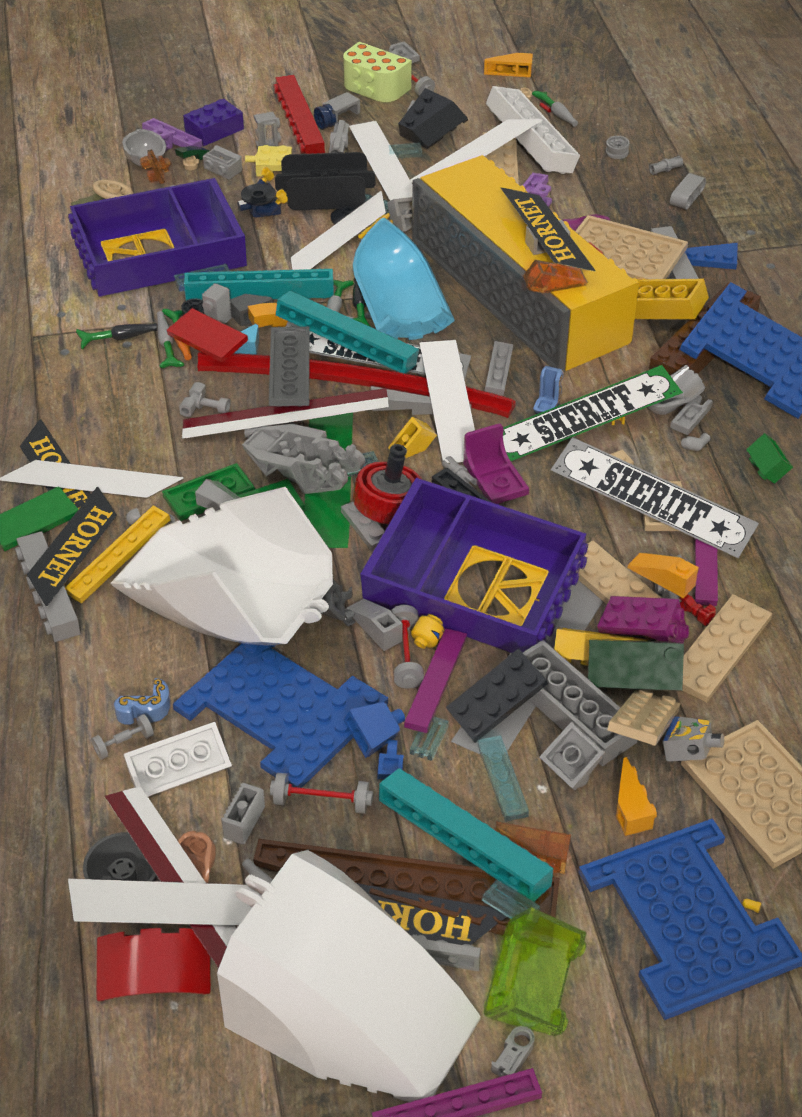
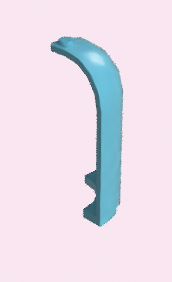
[353,218,455,340]

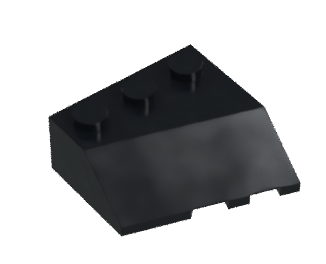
[398,88,468,149]

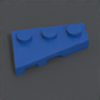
[685,243,738,270]

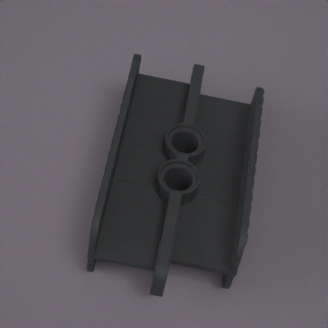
[275,152,376,210]

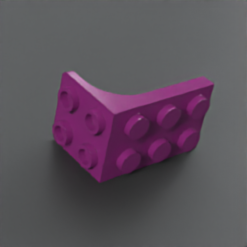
[463,423,529,504]
[597,596,689,643]

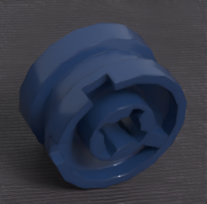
[314,104,336,130]

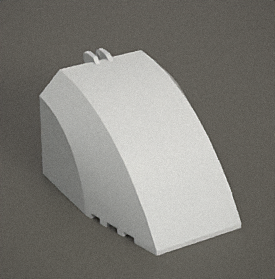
[111,487,333,645]
[217,850,481,1102]

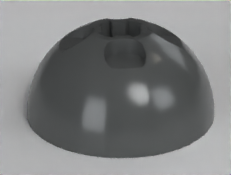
[83,832,157,882]

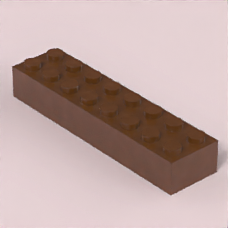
[649,283,761,375]

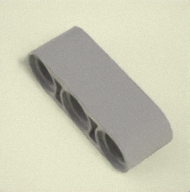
[670,173,706,210]

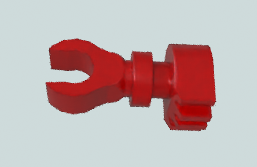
[679,594,716,626]

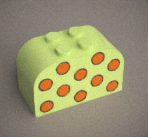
[343,42,412,102]

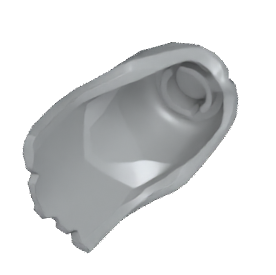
[648,365,705,415]

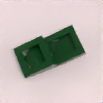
[175,146,210,160]

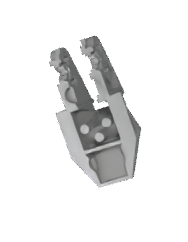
[242,424,365,494]

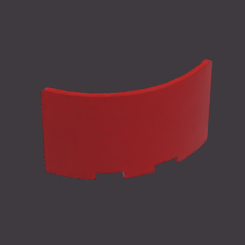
[96,928,211,1001]

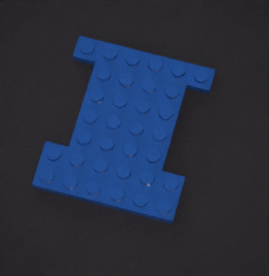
[679,282,802,419]
[173,643,388,788]
[578,818,802,1020]

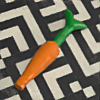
[162,309,192,360]

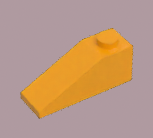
[484,53,533,77]
[627,553,699,598]

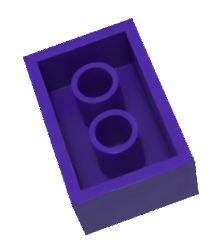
[183,99,244,146]

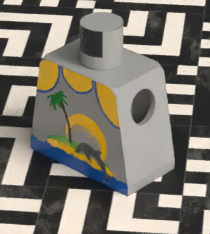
[663,716,724,761]

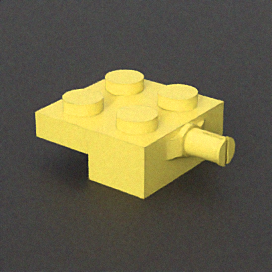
[245,145,292,177]

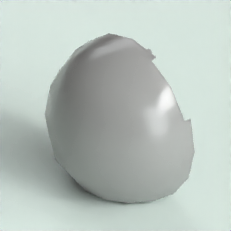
[122,129,166,167]

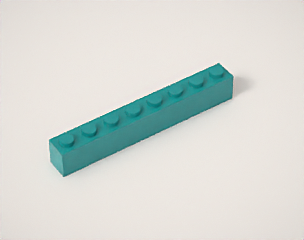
[184,269,334,300]
[276,291,419,374]
[379,768,554,903]

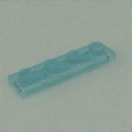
[478,735,529,822]

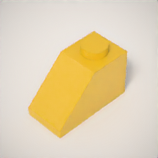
[388,416,437,458]

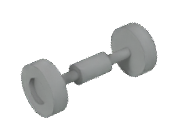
[91,714,154,760]

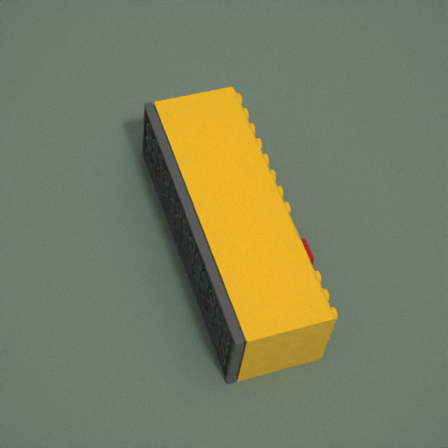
[412,155,639,372]

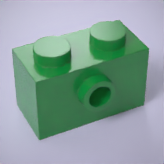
[746,433,793,484]

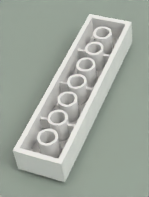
[486,86,580,174]

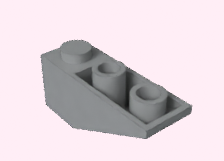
[346,599,402,651]

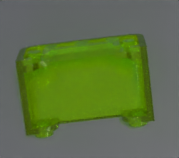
[484,907,587,1036]

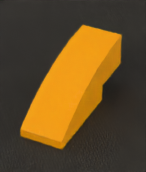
[248,303,288,328]

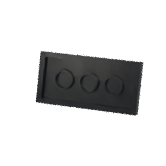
[446,648,548,743]

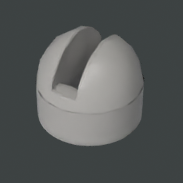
[126,508,141,525]

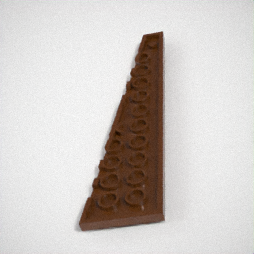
[253,839,560,949]

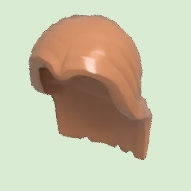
[178,831,216,883]

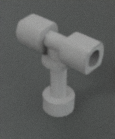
[179,382,231,417]

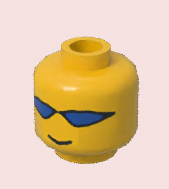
[411,614,444,649]

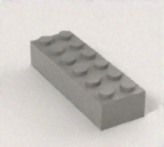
[523,640,637,767]

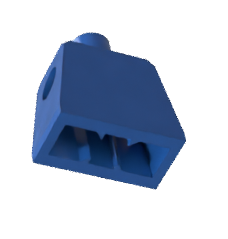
[344,702,405,758]

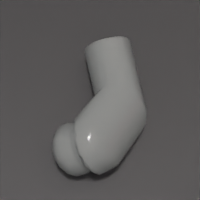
[681,433,710,451]

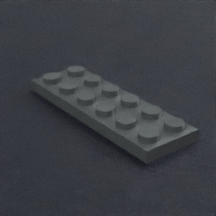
[269,327,310,407]

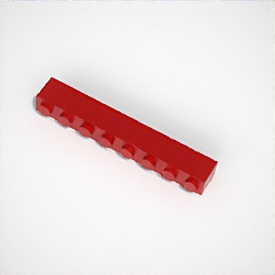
[273,75,325,154]

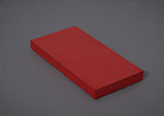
[167,308,248,363]

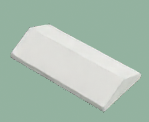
[124,722,232,797]

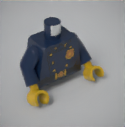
[237,167,288,218]

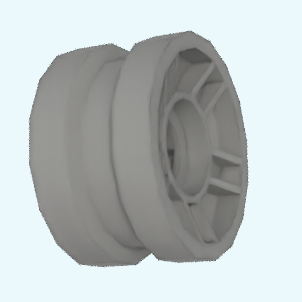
[606,136,630,159]

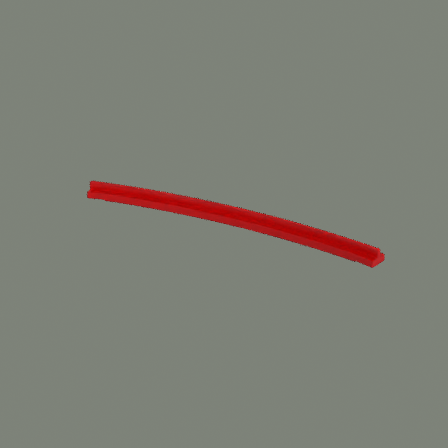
[197,352,516,418]

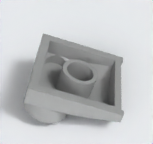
[539,722,606,790]

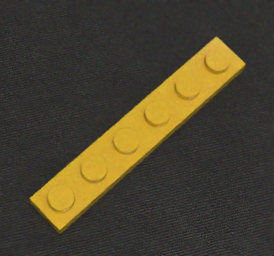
[65,505,170,604]

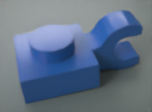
[378,740,404,779]

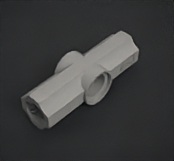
[329,120,349,153]

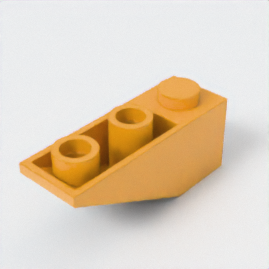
[616,757,657,836]

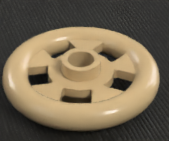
[93,180,134,199]

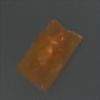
[140,149,171,184]

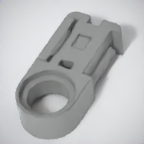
[491,1026,535,1077]

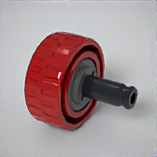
[353,444,422,524]

